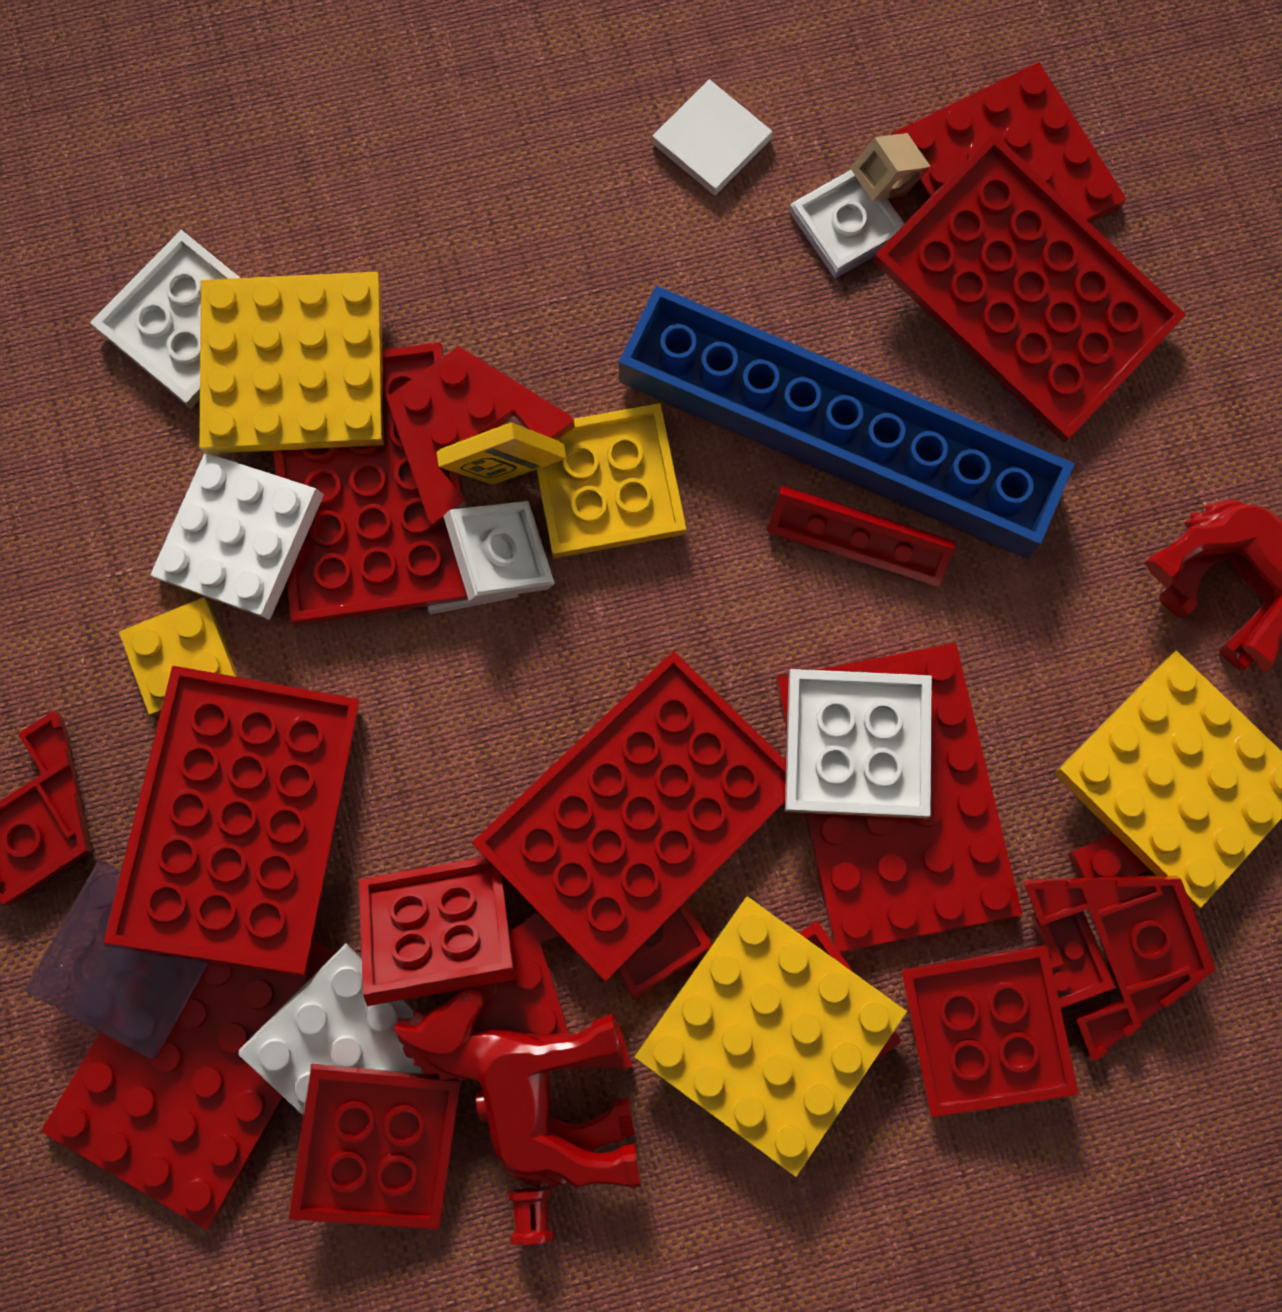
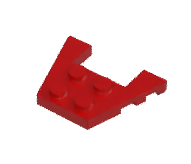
[386,346,575,530]
[0,711,92,906]
[1023,875,1216,1061]
[457,912,633,1069]

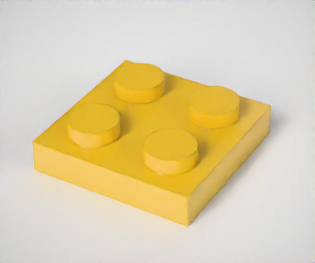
[119,597,238,718]

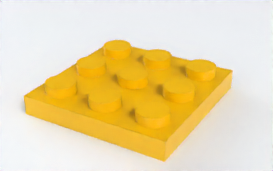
[537,403,686,559]

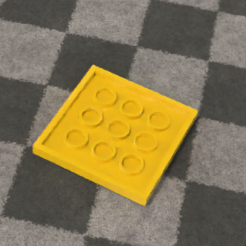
[199,272,384,454]
[1053,650,1282,911]
[634,896,907,1177]

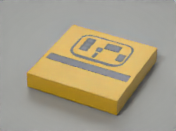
[437,422,566,485]

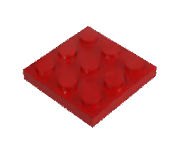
[359,857,515,1006]
[902,945,1079,1117]
[289,1064,461,1230]

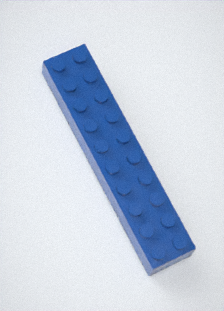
[618,285,1075,559]

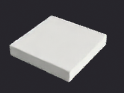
[652,79,773,196]
[789,170,904,279]
[443,501,555,601]

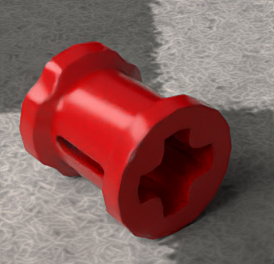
[507,1187,554,1245]

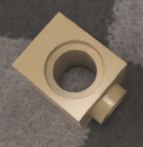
[850,133,931,201]

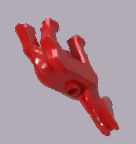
[1144,500,1282,673]
[394,987,641,1188]

